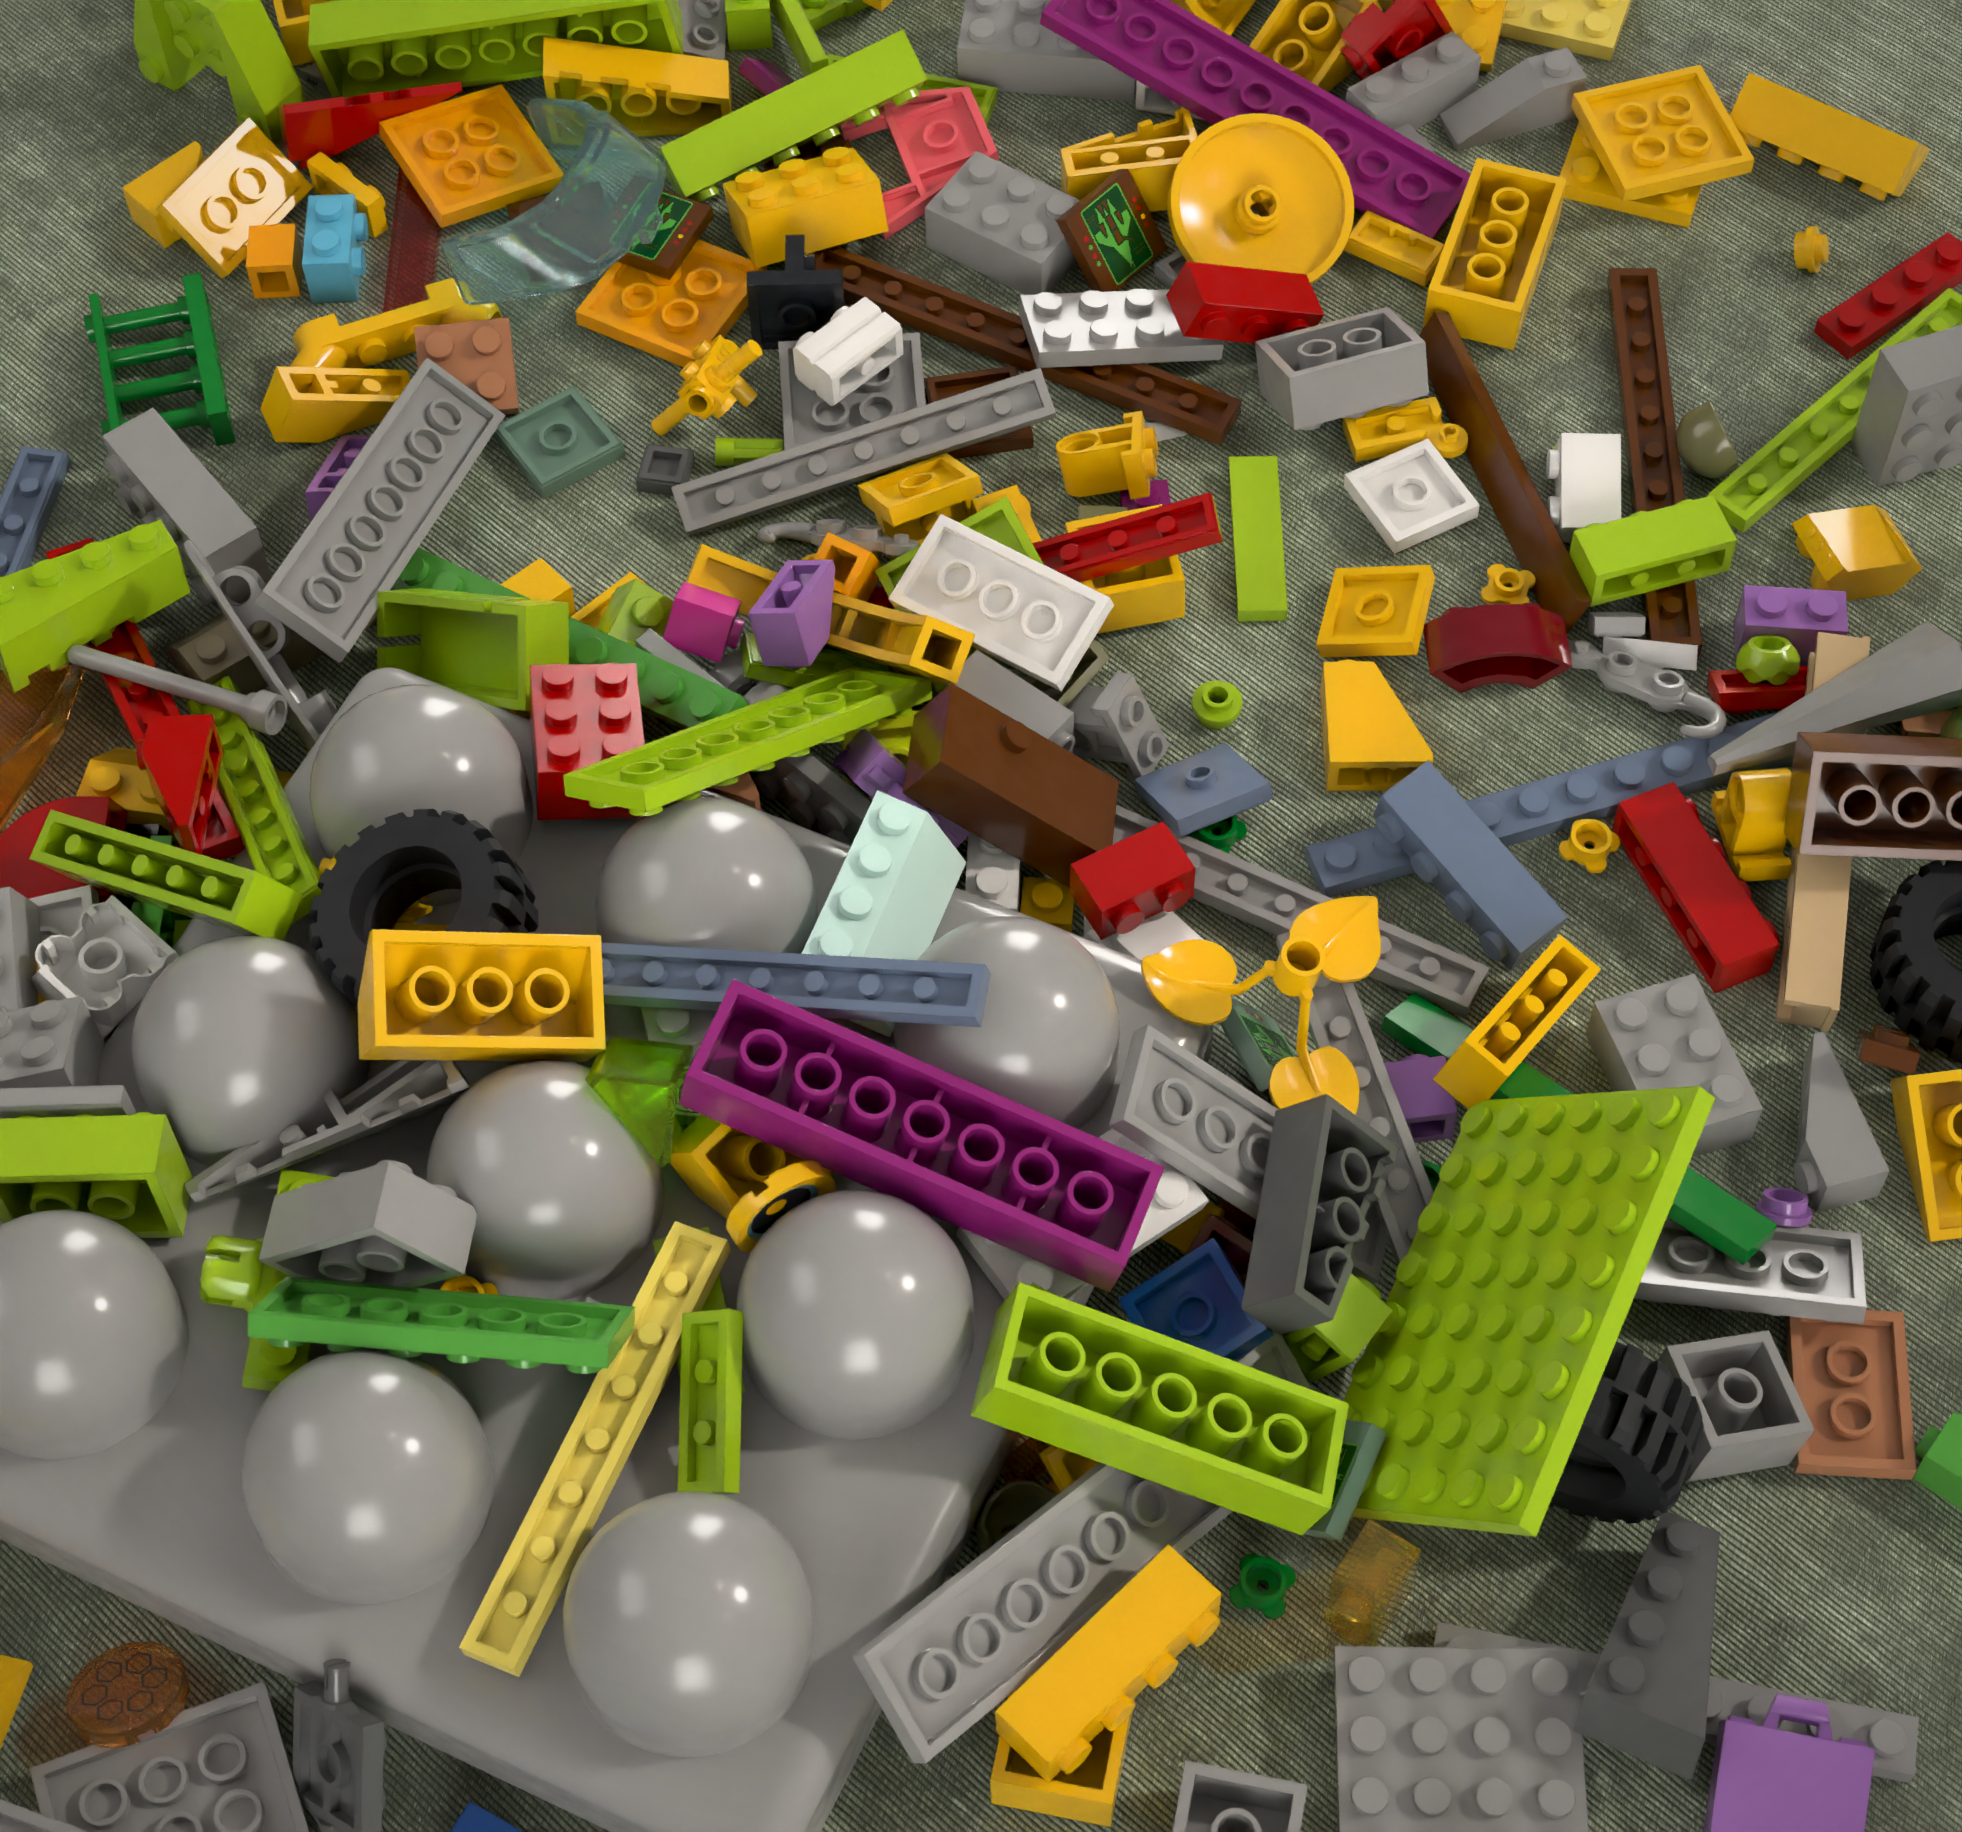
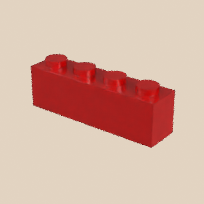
[1611,782,1780,994]

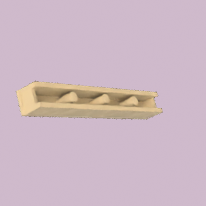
[1775,632,1871,1032]

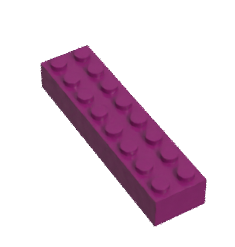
[679,979,1165,1293]

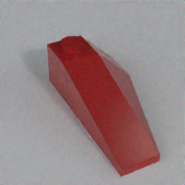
[277,82,462,169]

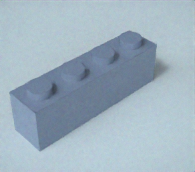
[1373,760,1568,971]

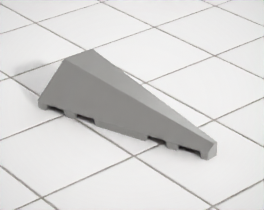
[1707,622,1962,775]
[184,1060,471,1203]

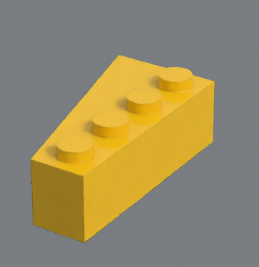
[543,36,732,141]

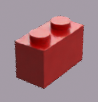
[1070,821,1196,940]

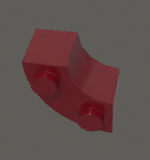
[1423,603,1573,693]

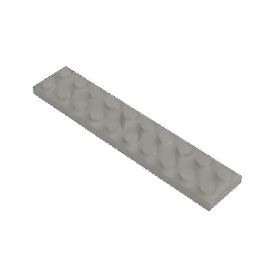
[852,1331,1312,1764]

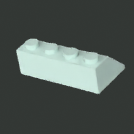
[802,790,966,1037]

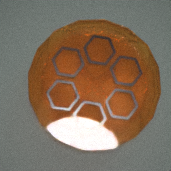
[66,1641,190,1748]

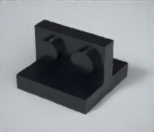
[746,235,845,350]

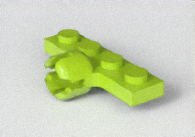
[199,1169,334,1391]

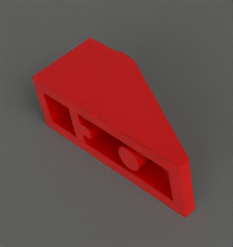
[136,714,223,855]

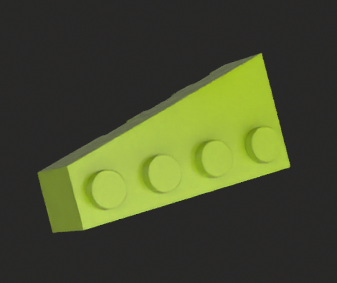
[0,519,191,693]

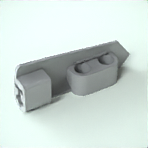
[183,540,338,753]

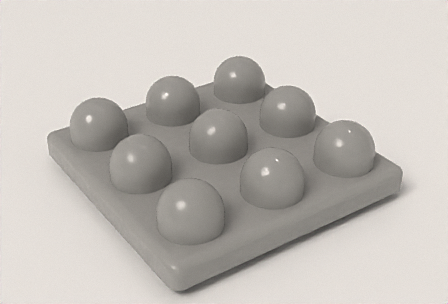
[0,667,1214,1832]

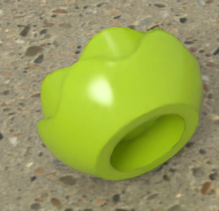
[1736,635,1800,685]

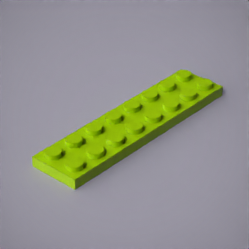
[563,667,932,816]

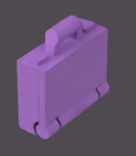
[832,729,971,848]
[1703,1693,1875,1832]

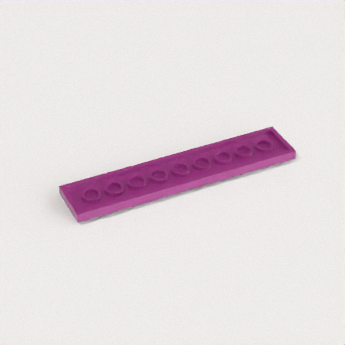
[1040,0,1471,240]

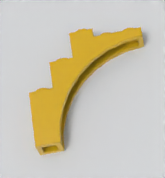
[686,544,975,684]

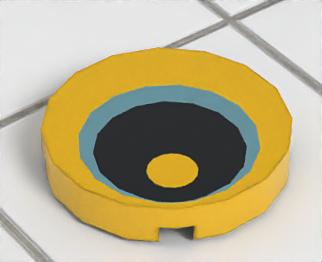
[726,1160,836,1253]

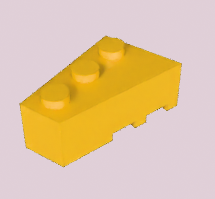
[1060,108,1197,212]

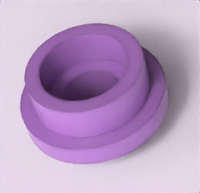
[1755,1187,1812,1227]

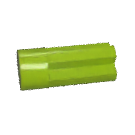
[715,437,784,467]

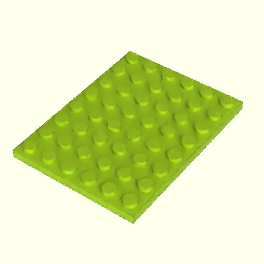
[1343,1086,1716,1537]

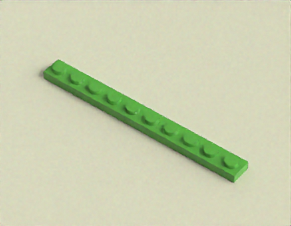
[390,548,749,730]

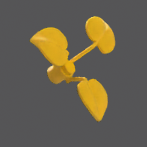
[1141,896,1381,1115]

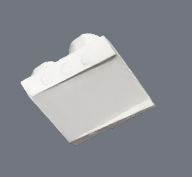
[30,895,179,1039]

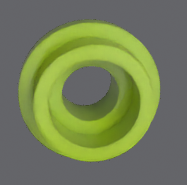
[1192,680,1243,729]

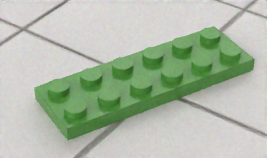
[248,1277,635,1374]

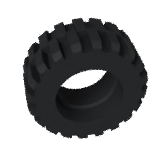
[309,808,538,1009]
[1870,860,1962,1062]
[1549,1342,1704,1524]

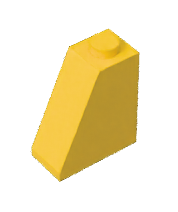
[1320,659,1434,791]

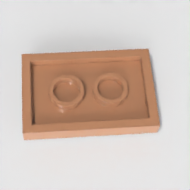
[1785,1310,1917,1480]

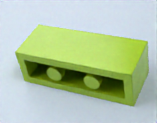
[1569,495,1737,607]

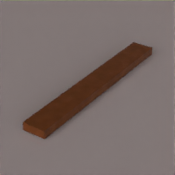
[1419,311,1592,634]

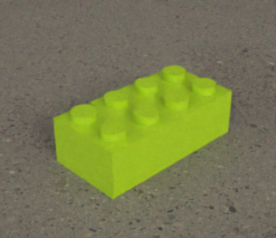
[377,588,569,711]

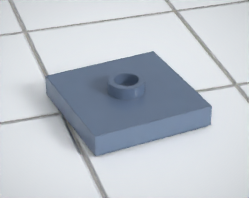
[1134,743,1273,836]

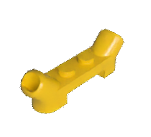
[289,278,502,368]

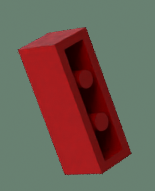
[1166,261,1324,343]

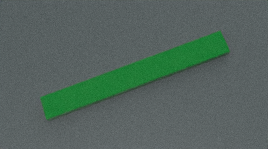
[1381,993,1777,1265]

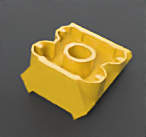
[1791,504,1922,601]

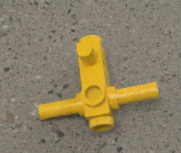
[651,335,762,436]

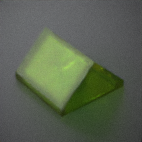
[585,1036,693,1167]

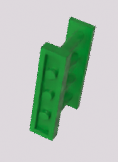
[84,273,236,446]

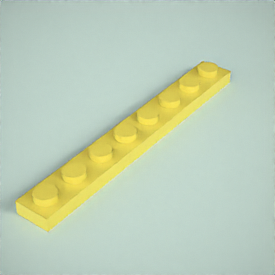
[459,1221,731,1677]

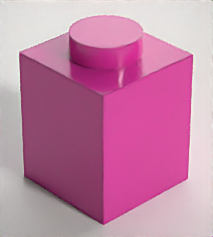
[663,581,745,663]

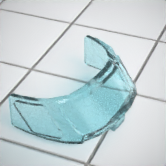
[441,98,667,305]

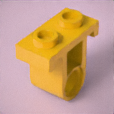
[1055,411,1159,500]
[1710,768,1792,882]

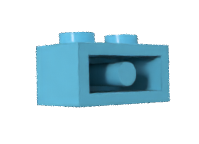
[302,194,368,303]

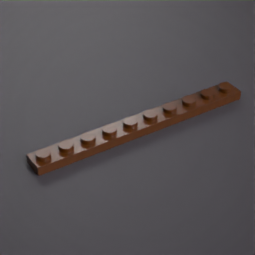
[813,246,1242,446]
[1607,268,1702,657]

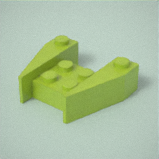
[133,0,306,146]

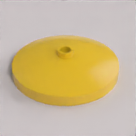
[1167,113,1354,285]

